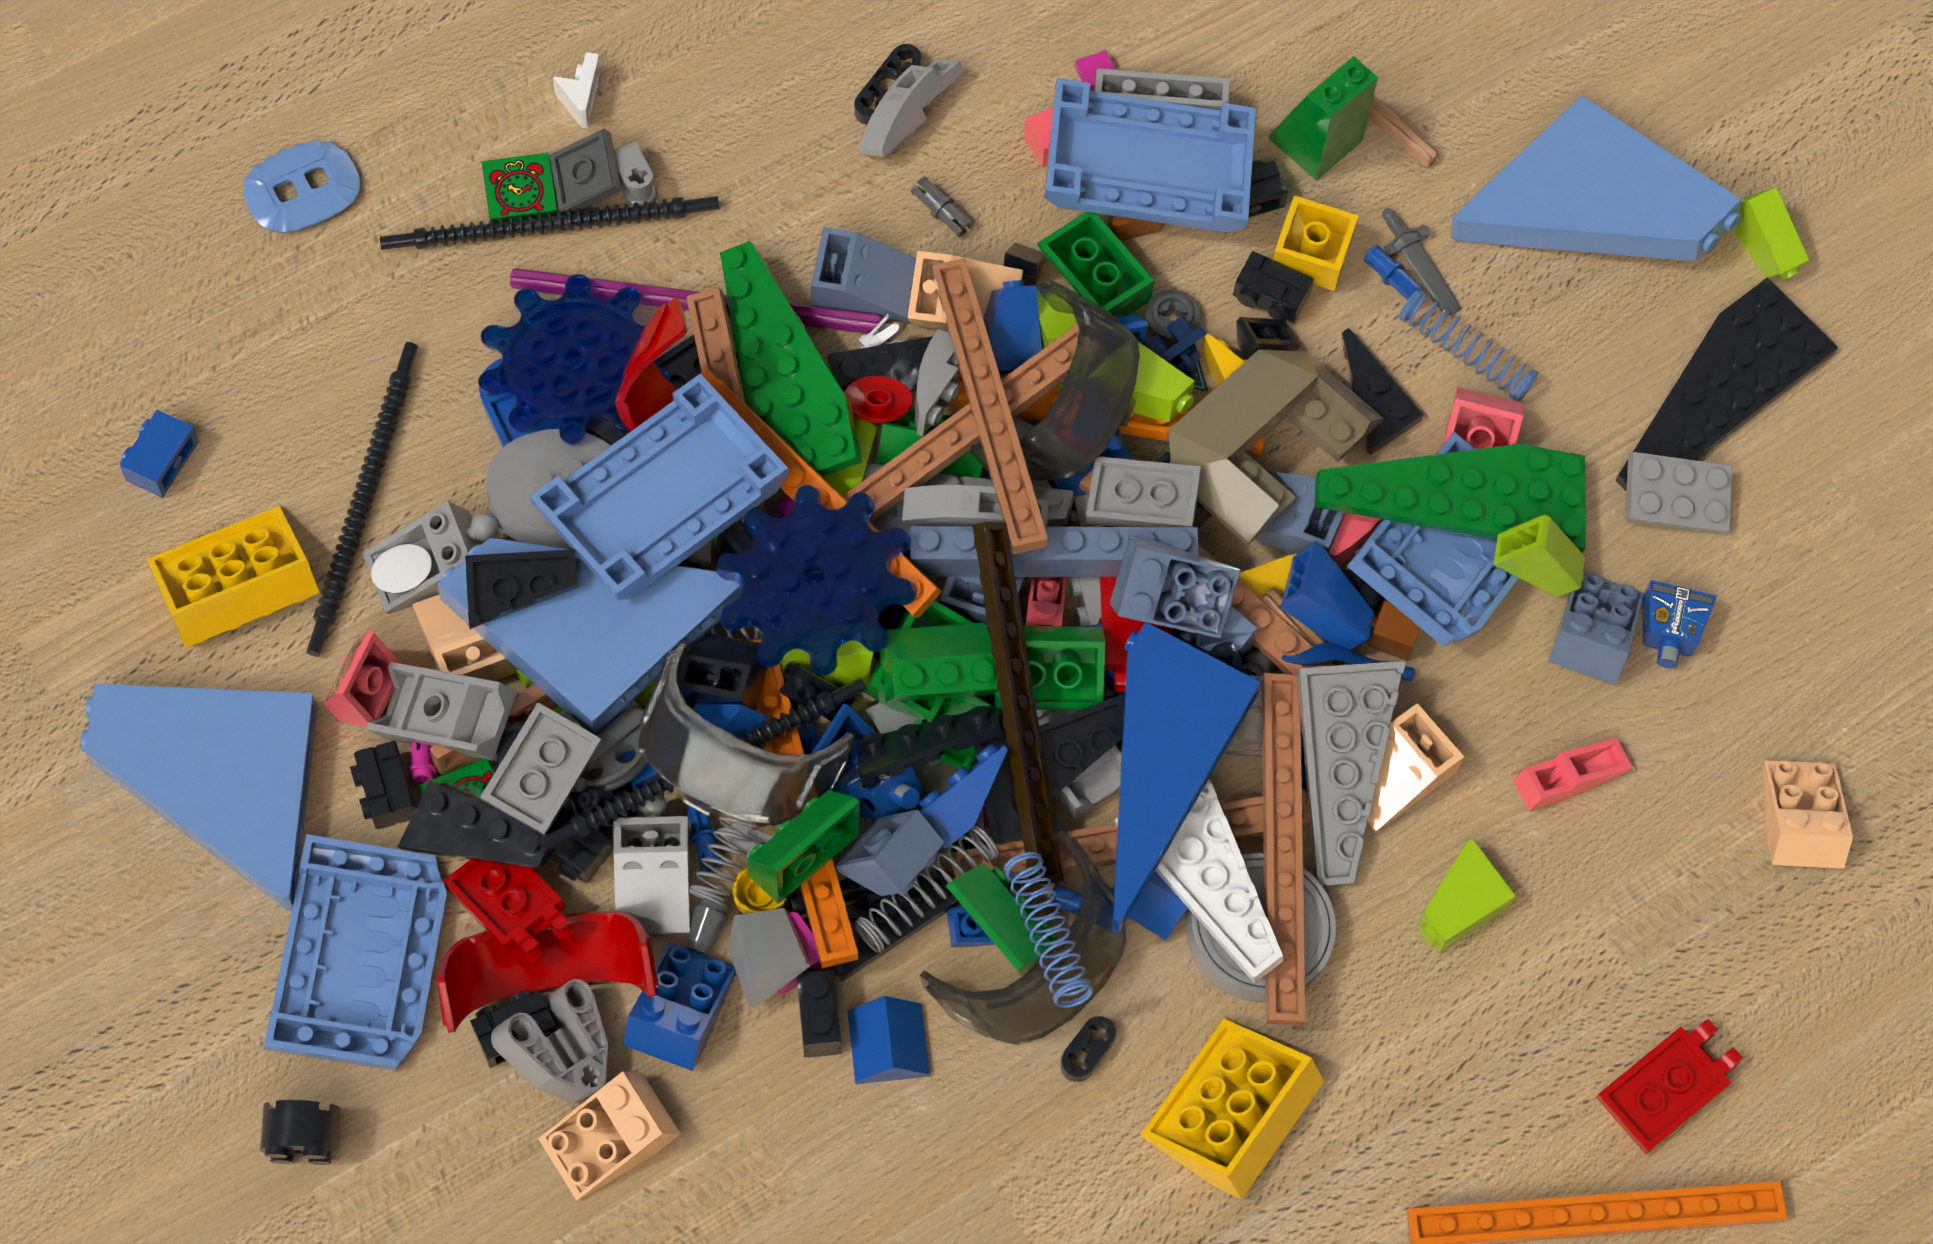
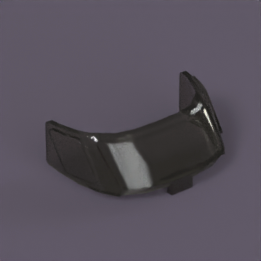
[970,281,1140,481]
[639,641,855,826]
[919,830,1126,1045]

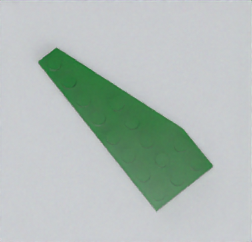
[720,241,862,494]
[1314,444,1586,553]

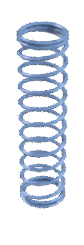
[1399,289,1538,402]
[1004,852,1093,1008]

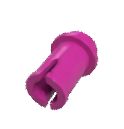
[408,741,437,784]

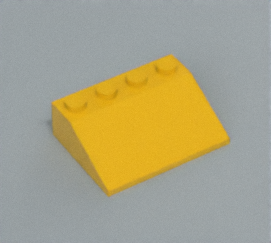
[146,505,320,648]
[1141,1018,1325,1200]

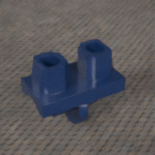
[1146,316,1206,377]

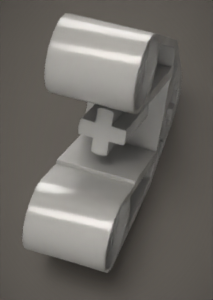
[491,979,608,1103]

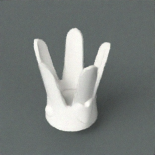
[857,314,906,348]

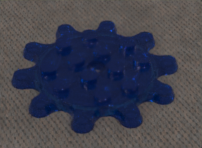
[478,274,671,446]
[716,485,917,676]

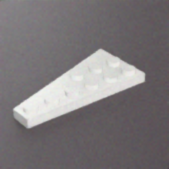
[1115,779,1283,983]

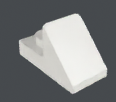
[553,52,601,128]

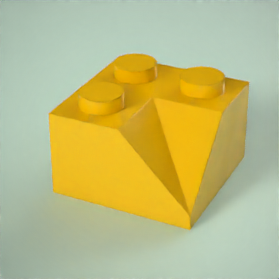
[1273,195,1359,291]

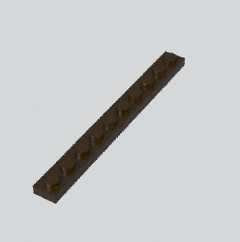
[973,522,1064,886]

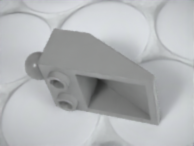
[363,501,499,614]
[614,795,690,935]

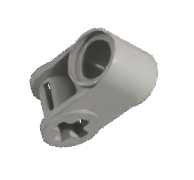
[614,141,656,206]

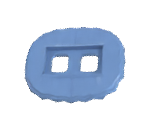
[243,140,360,233]

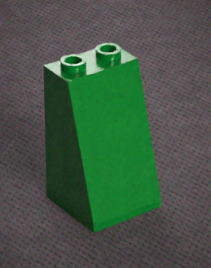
[1269,56,1378,180]

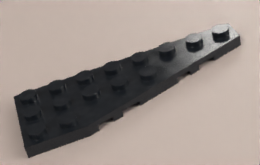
[1616,277,1838,492]

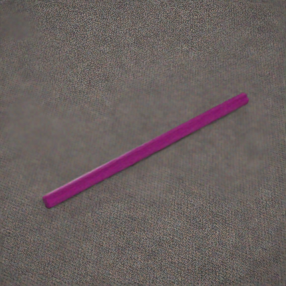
[510,268,882,333]

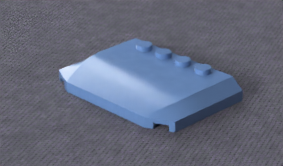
[1347,432,1519,647]
[264,834,447,1071]

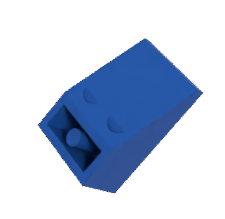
[623,942,736,1071]

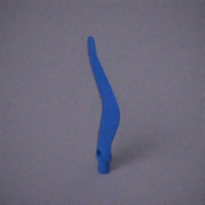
[1281,643,1415,681]

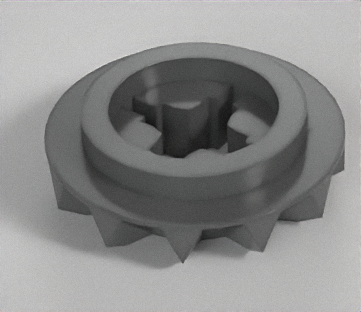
[1145,290,1200,341]

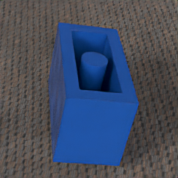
[120,410,199,498]

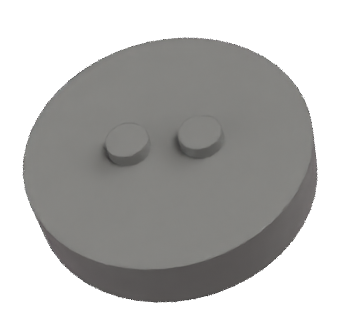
[486,429,611,549]
[1186,853,1336,1002]

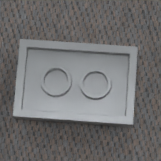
[1625,452,1732,535]
[1086,456,1201,527]
[480,702,602,836]

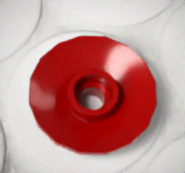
[845,376,913,423]

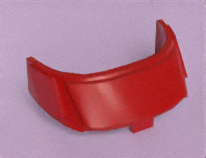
[616,297,688,432]
[436,910,659,1033]

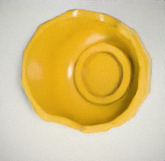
[732,867,788,914]

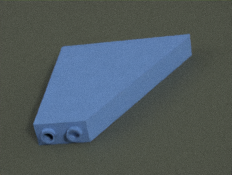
[1451,95,1742,261]
[438,538,746,735]
[81,684,317,911]

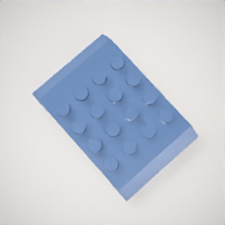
[1044,78,1256,233]
[530,374,789,601]

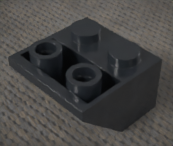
[674,633,774,710]

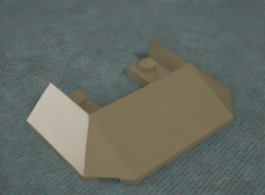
[1167,349,1384,546]

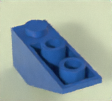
[919,743,1007,849]

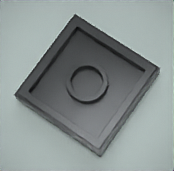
[549,129,621,215]

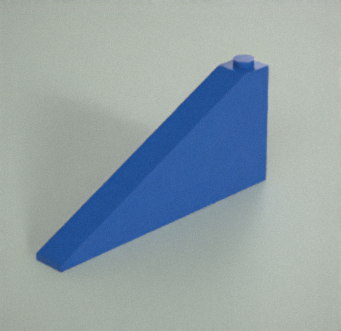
[1112,622,1261,934]

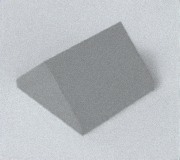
[728,908,811,1008]

